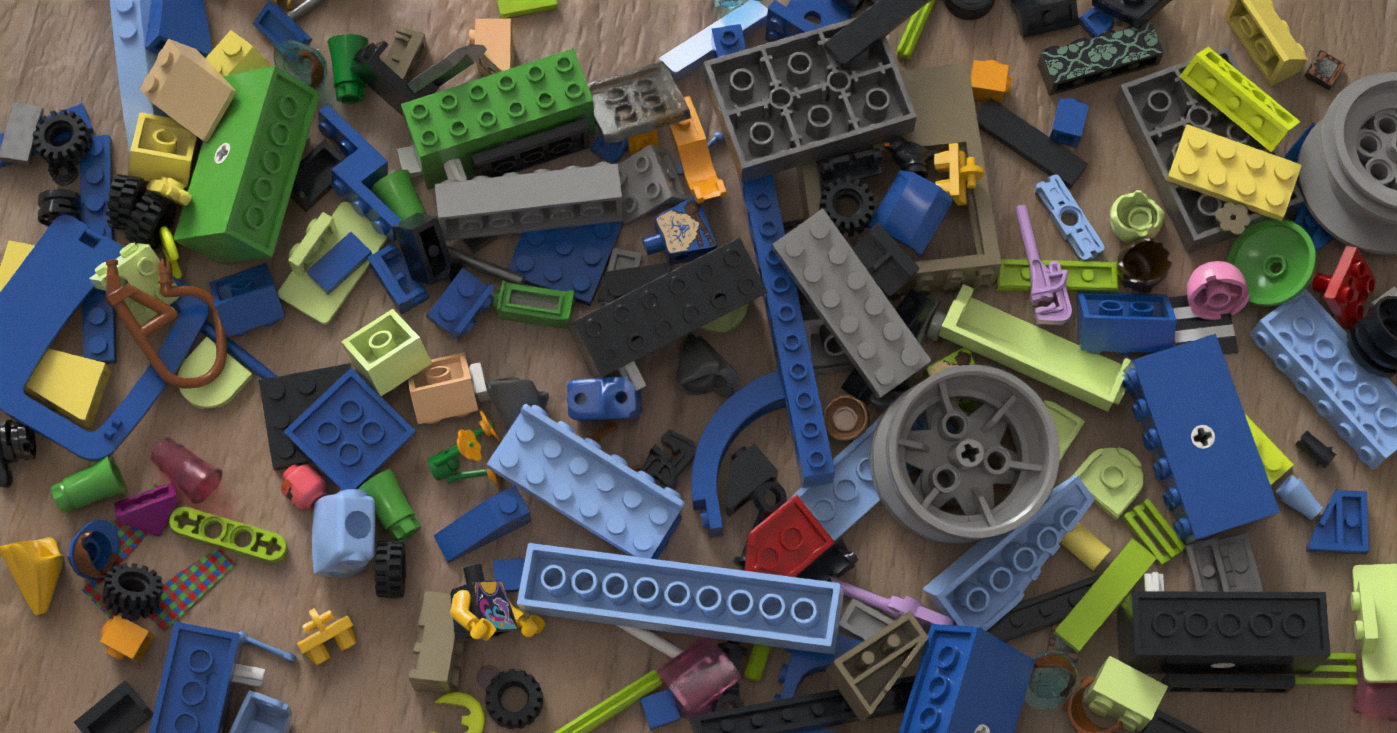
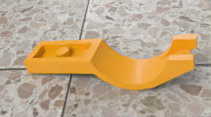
[662,96,727,204]

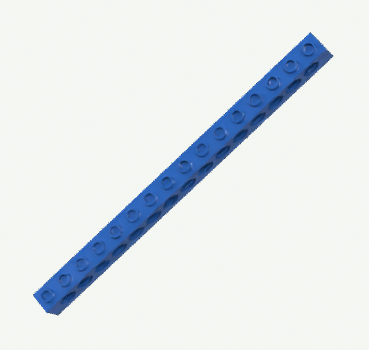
[711,24,835,488]

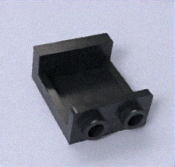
[350,41,439,116]

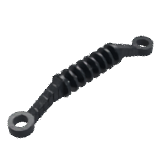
[711,481,787,712]

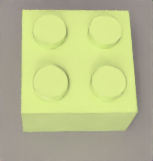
[341,309,432,396]
[1083,656,1168,732]

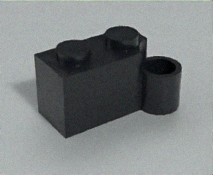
[393,213,465,285]

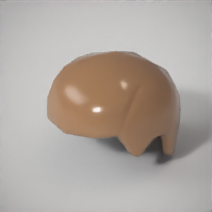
[823,395,869,442]

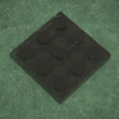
[587,61,691,144]

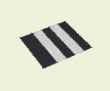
[1169,295,1239,355]

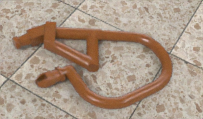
[105,259,227,389]

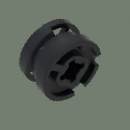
[38,189,81,227]
[0,419,36,463]

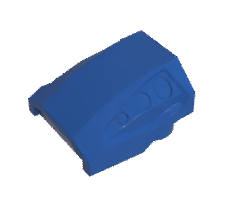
[868,170,953,257]

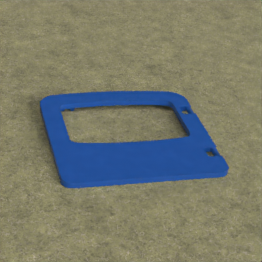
[0,215,209,461]

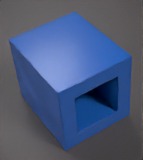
[1049,98,1089,148]

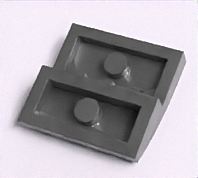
[407,44,487,94]
[1186,533,1264,592]

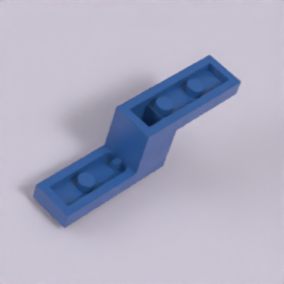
[318,104,402,243]

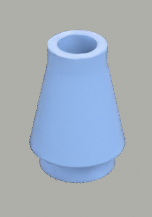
[1275,475,1323,520]

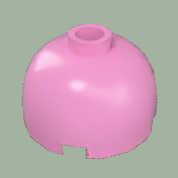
[1187,261,1249,320]

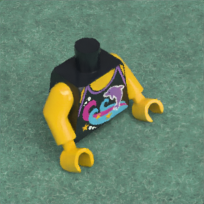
[450,564,545,641]

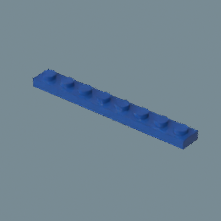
[80,135,117,364]

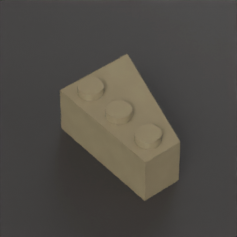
[408,591,465,694]
[825,611,929,723]

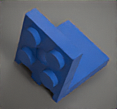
[765,0,852,42]

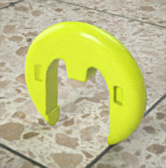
[159,226,182,279]
[430,692,485,733]

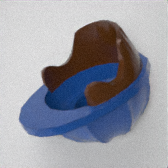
[66,520,120,580]

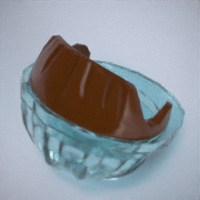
[273,40,328,90]
[1024,650,1078,710]

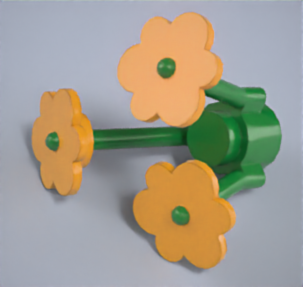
[428,410,502,489]

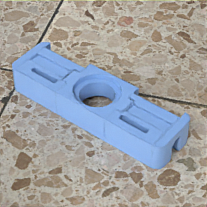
[1034,175,1105,261]

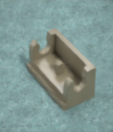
[384,27,427,83]

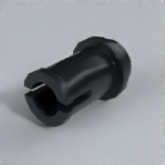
[1295,430,1336,468]

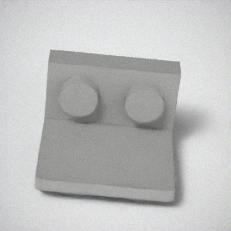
[618,144,689,225]

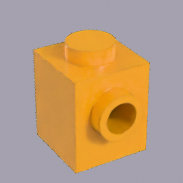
[970,60,1013,104]
[100,615,156,664]

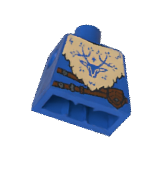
[642,197,717,265]

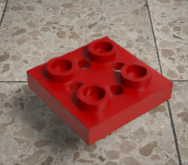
[1312,246,1376,329]

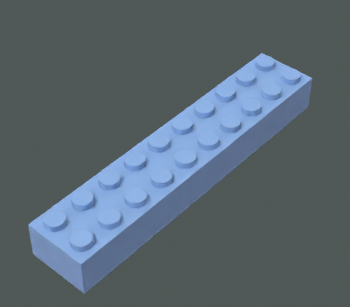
[517,543,844,655]

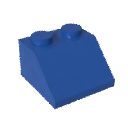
[209,262,285,337]

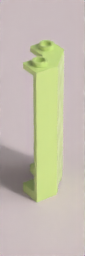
[939,284,1131,412]

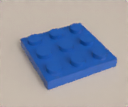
[508,221,622,306]
[283,368,417,491]

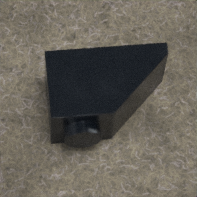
[726,443,778,517]

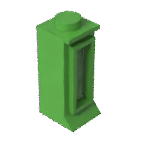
[493,280,575,329]

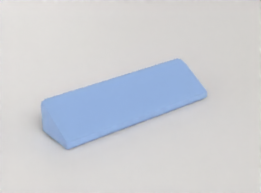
[659,0,767,82]

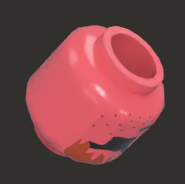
[281,464,327,510]

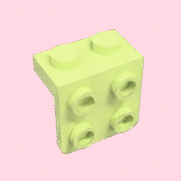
[89,242,179,326]

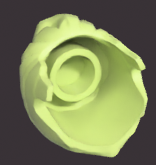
[1110,190,1166,244]

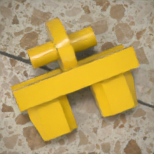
[934,143,985,206]
[297,608,357,665]

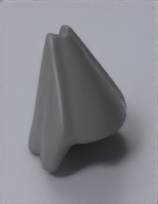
[676,334,738,398]
[486,376,549,431]

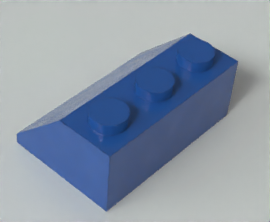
[1077,291,1177,355]

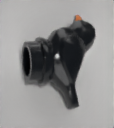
[884,135,940,179]

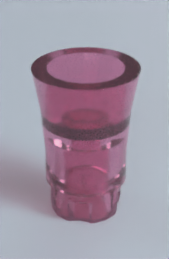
[150,437,223,504]

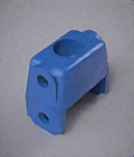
[566,377,642,422]

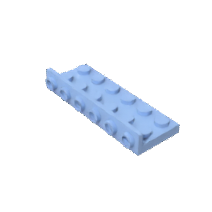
[1249,288,1397,470]
[486,404,685,559]

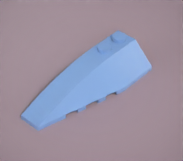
[110,0,169,154]
[923,475,1095,631]

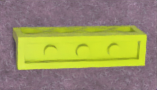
[1179,47,1300,152]

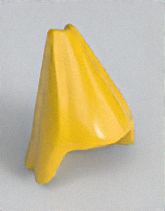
[0,537,64,615]

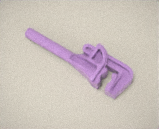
[1015,205,1072,325]
[829,576,954,628]

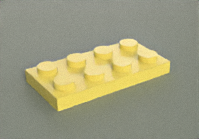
[1166,124,1302,221]

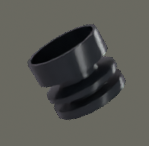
[1347,296,1397,378]

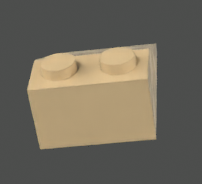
[140,39,237,142]

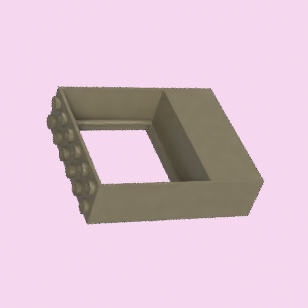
[796,63,1002,300]

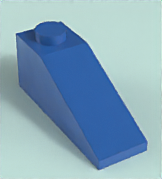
[434,485,532,563]

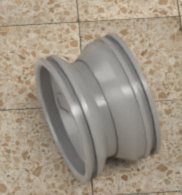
[870,365,1060,544]

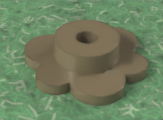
[1215,202,1251,235]

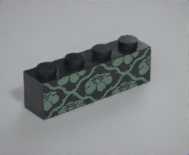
[1037,22,1164,96]

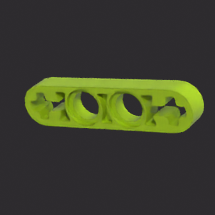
[169,507,288,564]

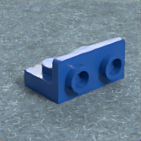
[426,268,495,339]

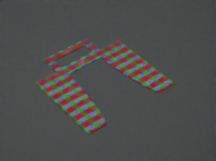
[81,483,236,632]

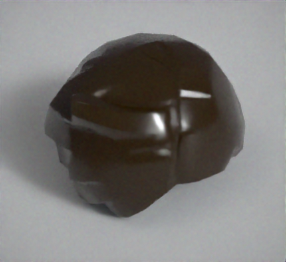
[1117,238,1172,293]

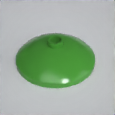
[1227,219,1317,306]

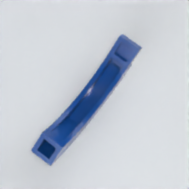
[691,370,786,538]

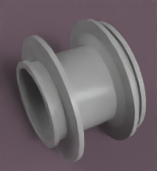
[1297,72,1397,254]

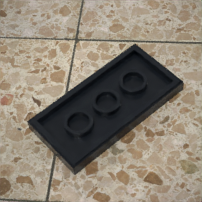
[471,117,590,178]

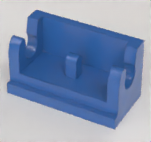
[367,244,430,315]

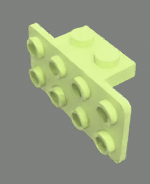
[278,201,388,325]
[1351,564,1397,683]

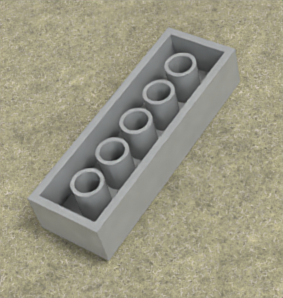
[435,162,623,241]
[770,208,931,398]

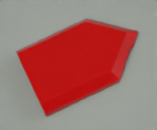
[745,494,835,577]

